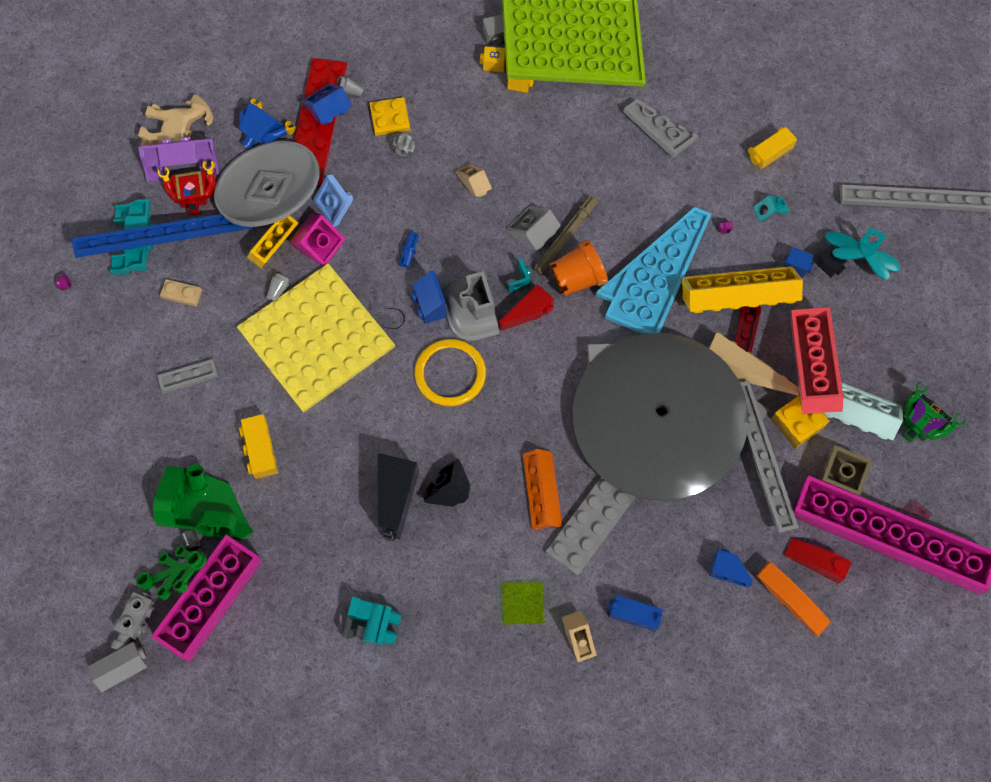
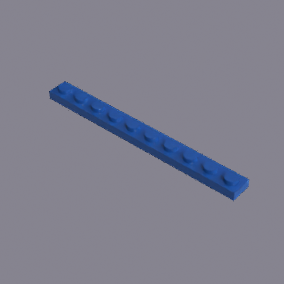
[71,214,263,258]

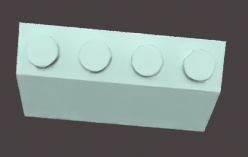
[824,382,903,440]

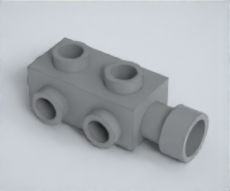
[110,592,156,651]

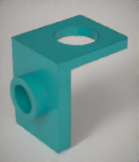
[753,195,790,222]
[508,258,531,293]

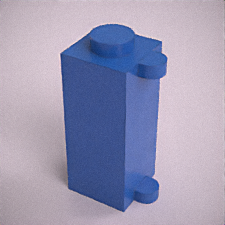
[607,595,663,632]

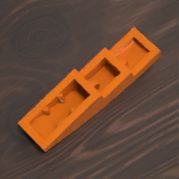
[756,562,831,636]

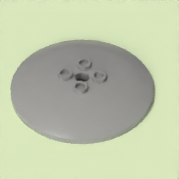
[214,141,320,227]

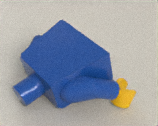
[239,98,296,149]

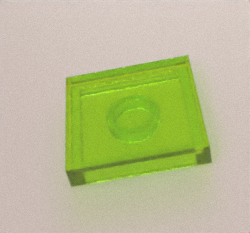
[503,582,545,625]

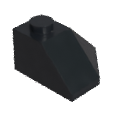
[423,458,471,507]

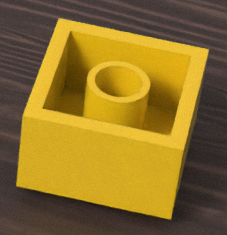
[771,395,830,449]

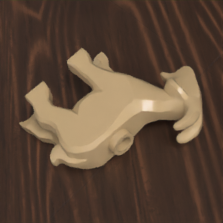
[138,95,213,146]

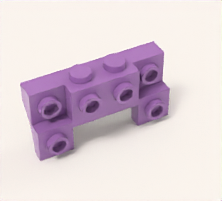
[138,137,220,182]

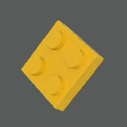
[370,97,410,136]

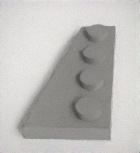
[623,99,699,158]

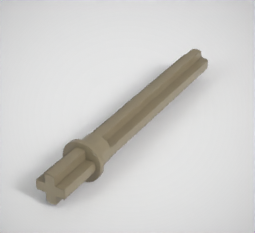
[534,195,598,274]

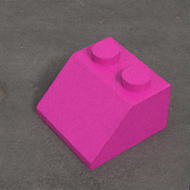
[289,214,346,266]

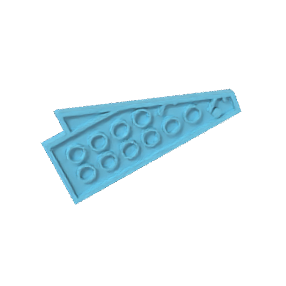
[596,207,711,334]

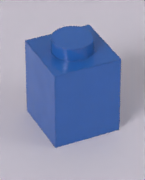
[784,247,814,277]

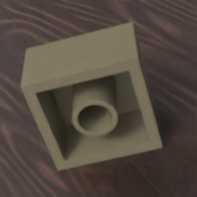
[819,445,872,496]

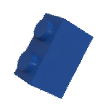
[302,83,352,125]
[411,270,447,324]

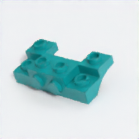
[110,199,154,275]

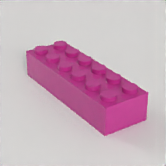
[151,535,263,663]

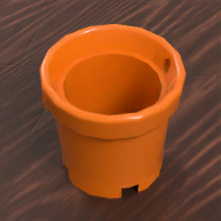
[549,239,608,297]

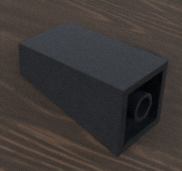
[378,453,419,541]

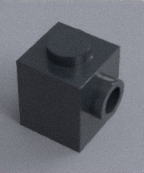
[815,245,848,278]

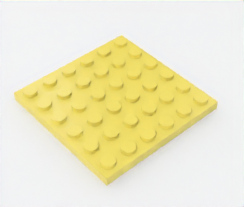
[237,264,395,413]

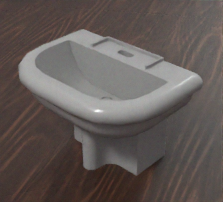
[444,271,500,341]

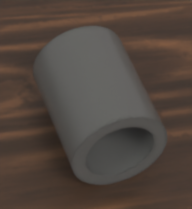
[181,530,201,552]

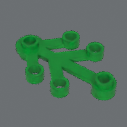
[136,545,206,600]

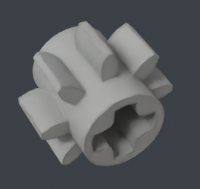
[392,134,415,156]

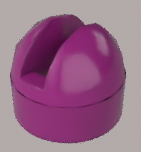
[718,221,733,234]
[55,274,72,290]

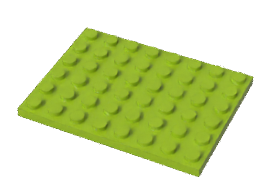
[502,0,646,87]

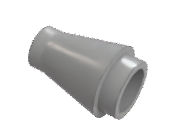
[336,76,363,97]
[266,273,289,301]

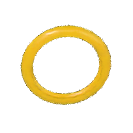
[414,339,486,406]

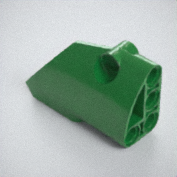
[153,464,253,540]

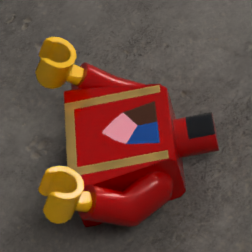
[158,161,216,215]

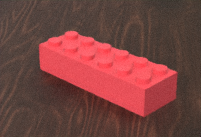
[791,307,844,414]

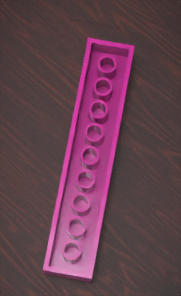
[793,475,991,595]

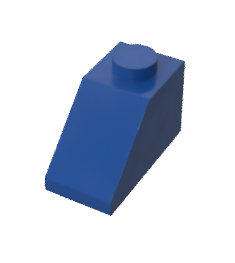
[709,549,753,588]

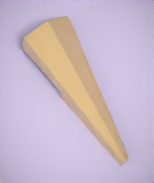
[709,332,800,396]

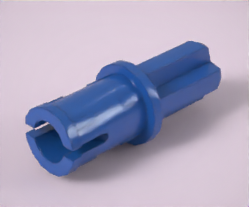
[398,232,419,268]

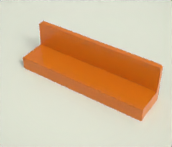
[523,449,562,530]

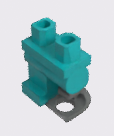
[342,597,402,646]

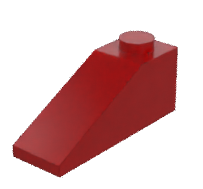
[499,285,554,331]
[784,538,852,584]

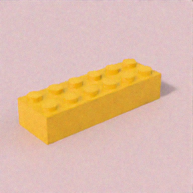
[682,266,803,313]

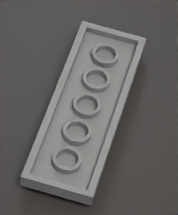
[546,477,636,576]

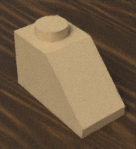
[455,163,492,197]
[562,610,597,662]

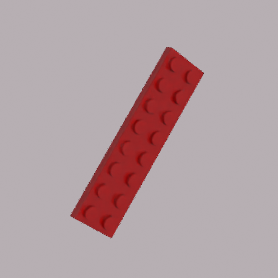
[294,58,347,188]

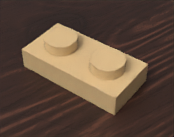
[160,279,202,307]

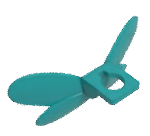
[825,228,900,280]

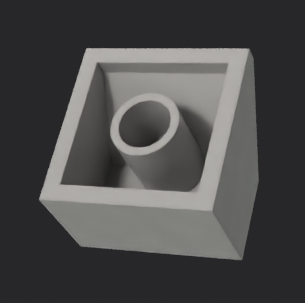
[506,206,561,250]

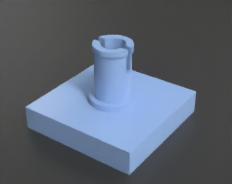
[313,174,353,227]

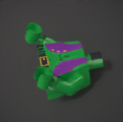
[902,381,966,442]

